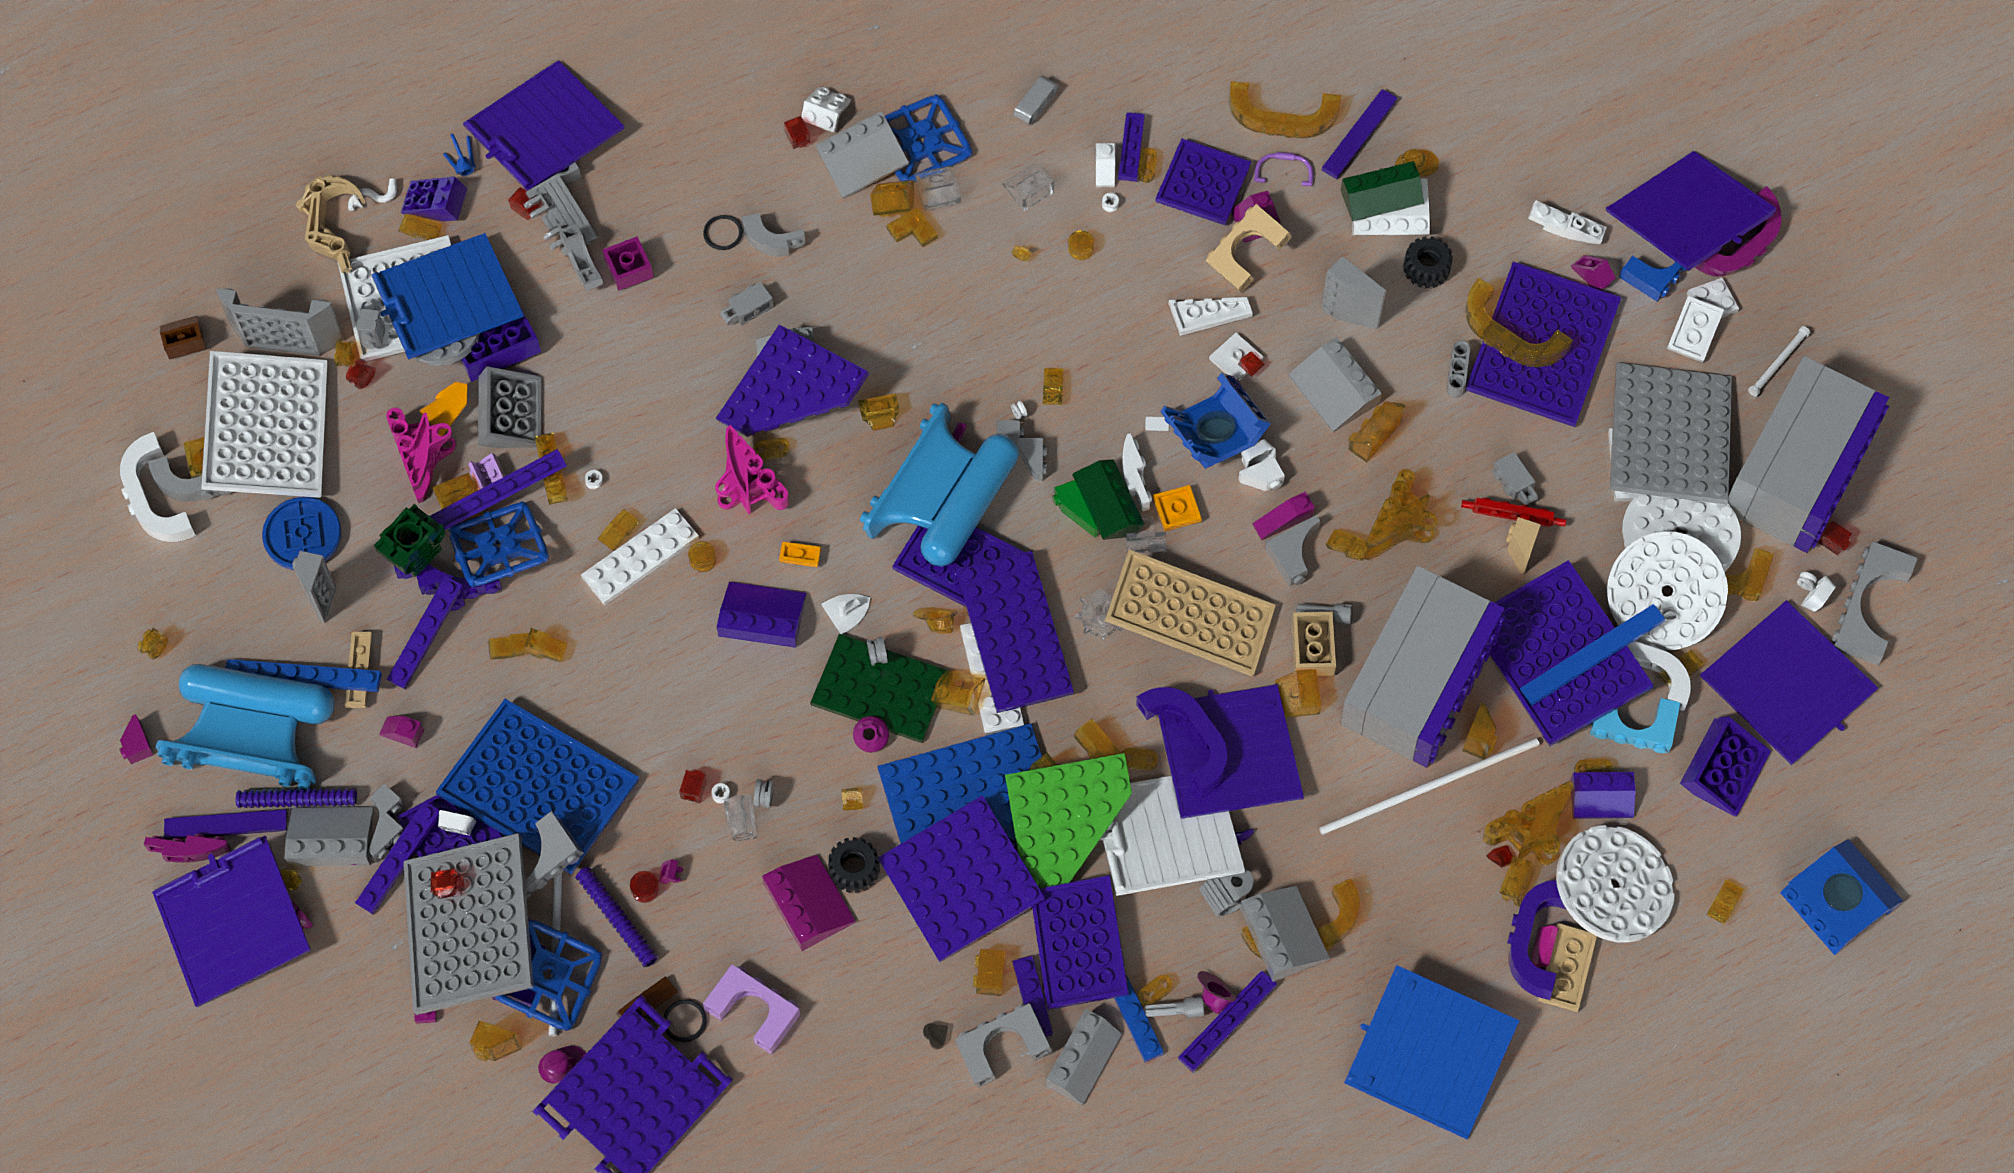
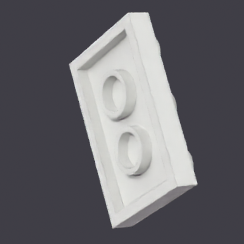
[1667,296,1724,363]

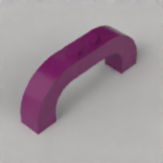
[1695,186,1782,277]

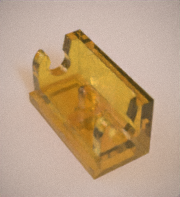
[1499,856,1534,906]

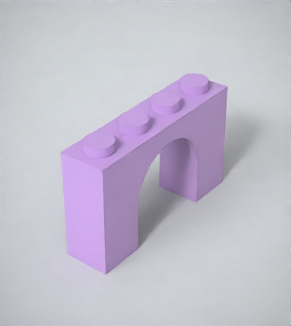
[703,964,800,1055]

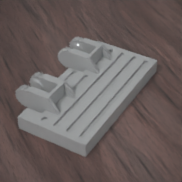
[524,174,597,257]

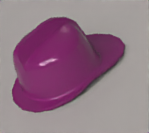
[1197,971,1236,1014]
[538,1045,586,1084]

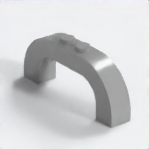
[148,456,232,502]

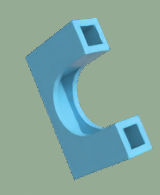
[1590,698,1680,753]

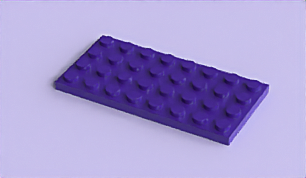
[956,551,1074,713]

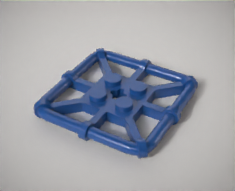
[884,94,973,185]
[448,501,549,587]
[493,918,603,1031]

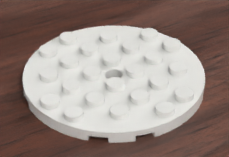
[1622,494,1741,573]
[1607,532,1728,650]
[1556,825,1674,943]

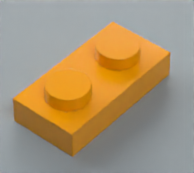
[779,541,821,567]

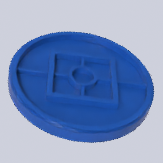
[262,497,342,570]

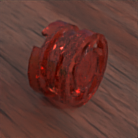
[346,359,376,389]
[629,871,659,903]

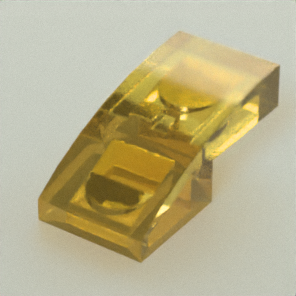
[398,214,442,240]
[1043,368,1063,405]
[598,509,640,551]
[1326,529,1372,561]
[488,633,532,660]
[1659,650,1704,686]
[1706,879,1744,925]

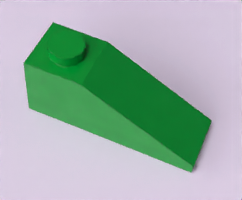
[1052,480,1098,538]

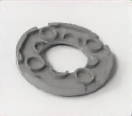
[413,333,480,366]

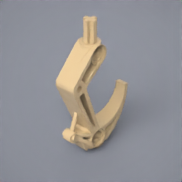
[296,175,366,274]

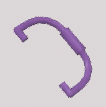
[1254,152,1313,186]

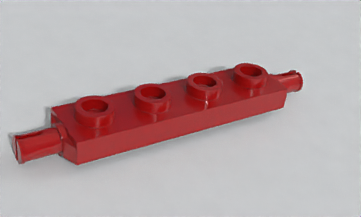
[1461,497,1567,527]

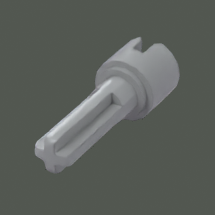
[1296,603,1352,624]
[1145,996,1204,1018]

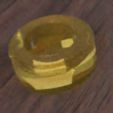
[1012,245,1031,261]

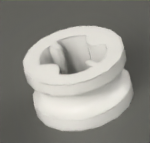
[1102,193,1119,212]
[1011,401,1027,420]
[585,470,603,489]
[1797,572,1817,590]
[711,783,730,804]

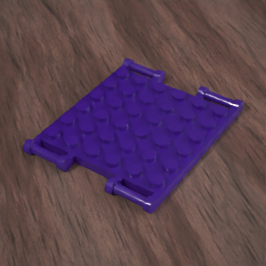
[532,995,733,1173]

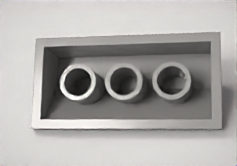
[293,551,336,623]
[1046,1009,1122,1106]

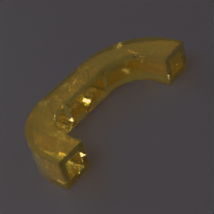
[1229,81,1341,138]
[1465,278,1573,367]
[1241,878,1360,960]

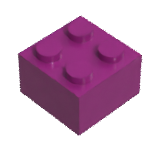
[602,236,653,291]

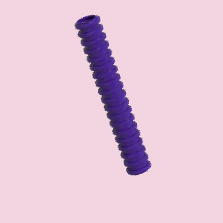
[236,788,357,808]
[575,867,658,967]

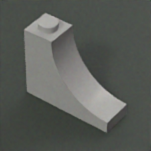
[1265,515,1320,587]

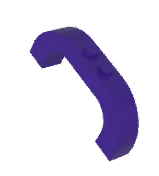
[1136,687,1227,798]
[1507,880,1566,1000]

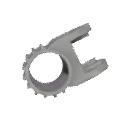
[1199,868,1253,917]

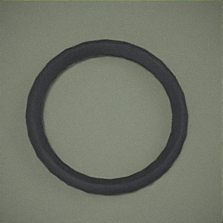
[703,215,743,250]
[663,1000,707,1042]

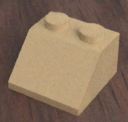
[1506,517,1541,574]

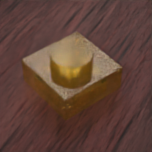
[841,787,863,811]

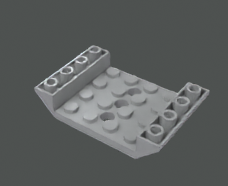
[216,288,344,356]

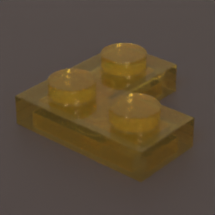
[886,207,938,247]

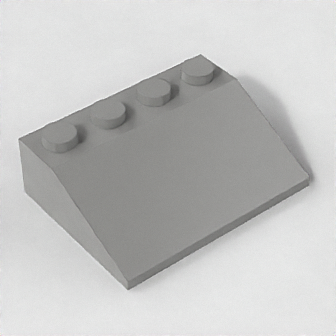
[815,111,909,199]
[1321,256,1386,329]
[1288,337,1382,433]
[478,367,541,448]
[284,807,374,866]
[1240,886,1330,982]

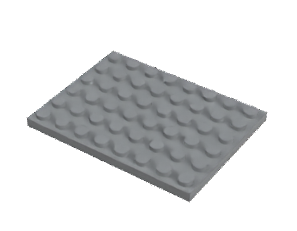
[1609,362,1732,505]
[404,834,534,1015]

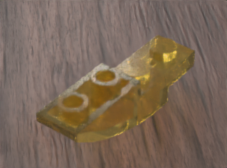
[534,433,568,505]

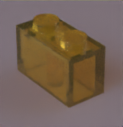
[973,949,1005,996]

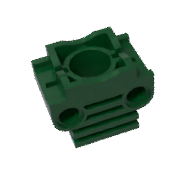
[374,503,445,577]

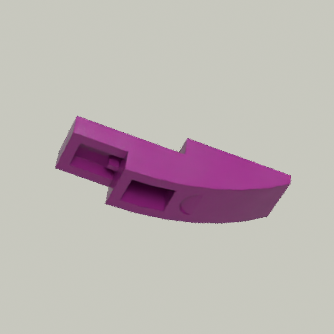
[144,834,231,863]

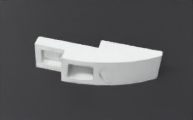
[1528,200,1606,244]
[1122,433,1152,512]

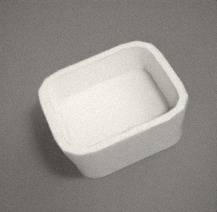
[1241,439,1276,469]
[1801,575,1836,612]
[438,810,476,836]

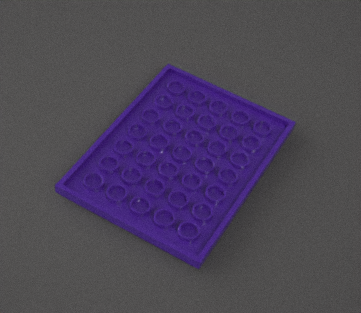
[1465,261,1621,427]
[1490,560,1653,747]

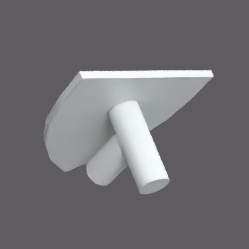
[821,594,870,635]

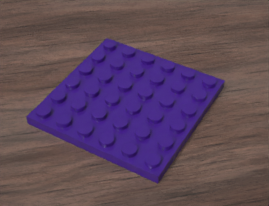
[879,795,1045,962]

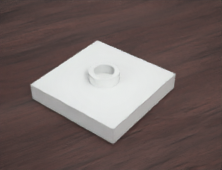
[1209,333,1263,382]

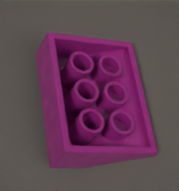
[762,854,856,951]

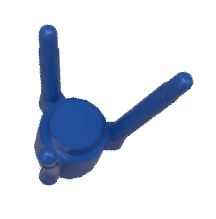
[443,133,476,176]

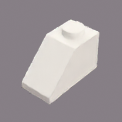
[1096,143,1115,187]
[1238,457,1285,491]

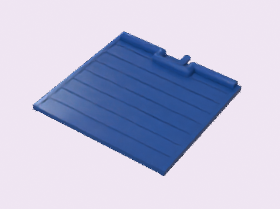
[371,233,524,360]
[1344,965,1519,1139]

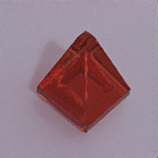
[1238,351,1265,377]
[1486,845,1517,867]

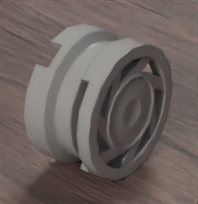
[867,636,888,666]
[753,779,774,808]

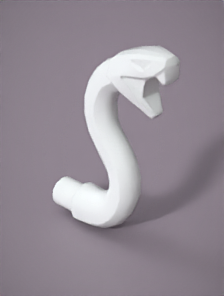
[348,178,398,211]

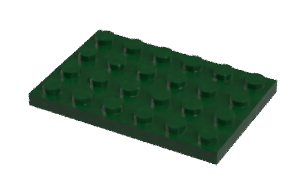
[810,634,950,743]

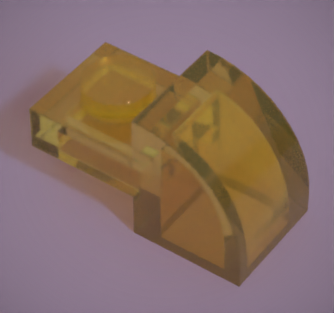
[524,628,568,663]

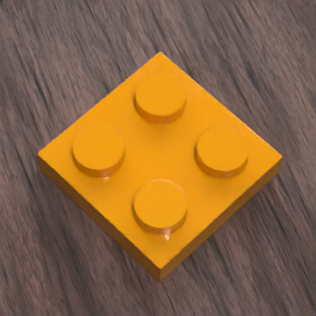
[1153,485,1202,532]

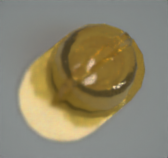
[1395,149,1439,177]
[913,607,958,634]

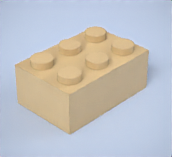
[1291,612,1336,677]

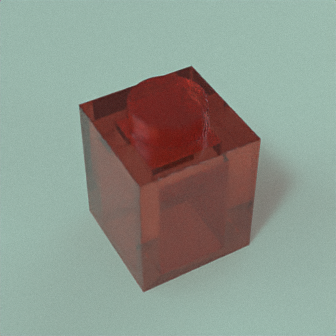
[784,116,810,149]
[508,187,540,220]
[1818,520,1852,556]
[679,769,707,803]
[431,869,464,899]

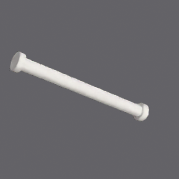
[1748,326,1811,397]

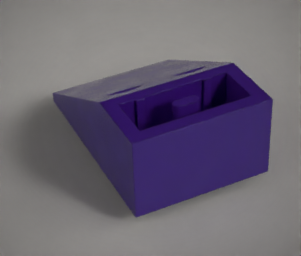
[401,176,468,222]

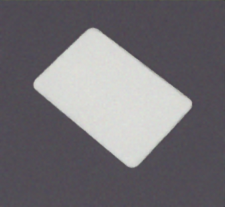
[1145,416,1169,431]

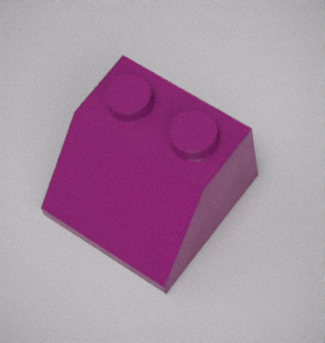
[1231,190,1281,243]

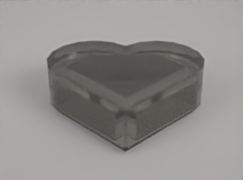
[923,1023,948,1049]

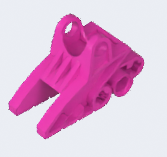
[386,407,456,504]
[715,425,789,514]

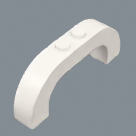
[120,432,196,542]
[1627,640,1691,711]

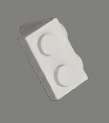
[801,87,851,133]

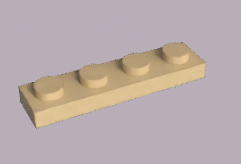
[345,632,373,708]

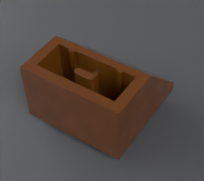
[160,316,206,360]

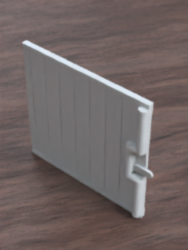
[1100,776,1245,896]

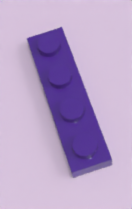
[1118,112,1145,182]
[1012,956,1053,1037]

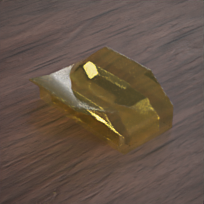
[858,393,900,431]

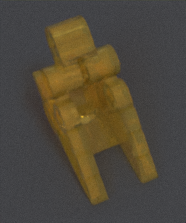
[1362,469,1438,560]
[1483,781,1573,865]

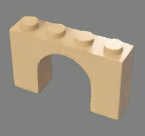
[1206,204,1292,293]

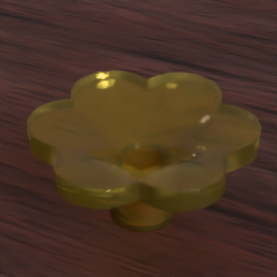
[281,868,302,891]

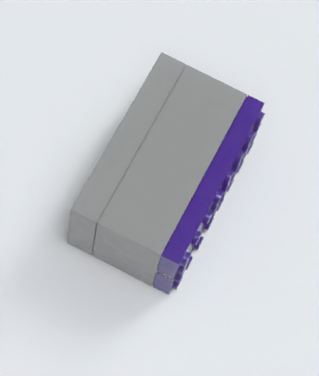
[1727,356,1890,553]
[1341,565,1506,768]

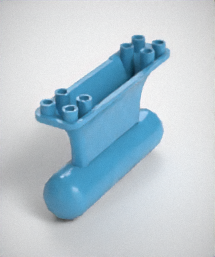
[860,403,1019,567]
[156,664,335,790]

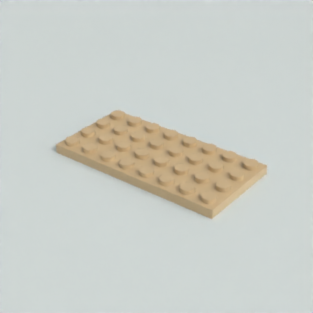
[1104,549,1276,677]

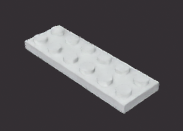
[581,508,699,606]
[960,623,1024,736]

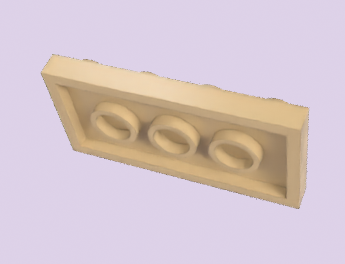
[1537,923,1597,1012]

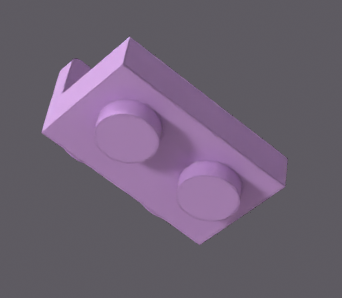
[468,453,505,490]

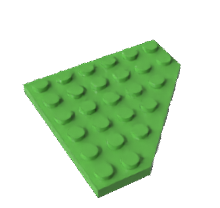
[1005,753,1132,889]

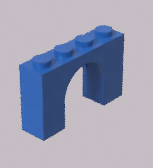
[1619,256,1687,302]

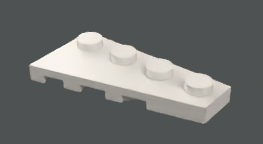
[1168,297,1253,336]

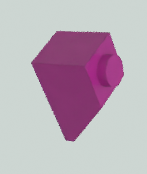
[1571,255,1615,289]
[119,714,154,764]
[379,716,424,748]

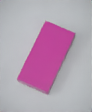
[1531,925,1558,967]

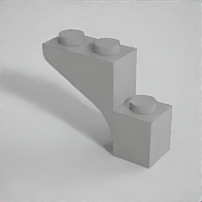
[997,420,1047,481]
[369,784,404,863]

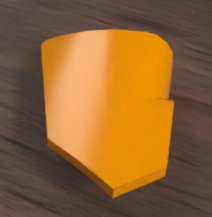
[419,382,468,436]

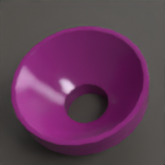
[853,716,889,753]

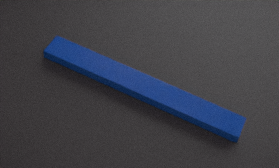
[1520,604,1665,706]

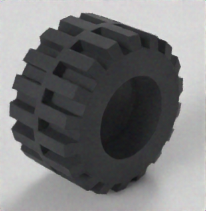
[1403,236,1453,288]
[828,837,880,893]

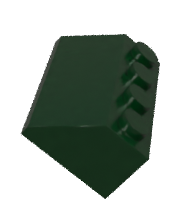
[1340,161,1424,222]
[1072,459,1144,540]

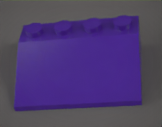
[460,299,541,382]
[717,582,806,648]
[1680,716,1771,817]

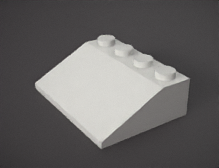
[1352,178,1429,235]

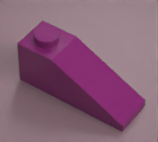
[1252,491,1315,541]

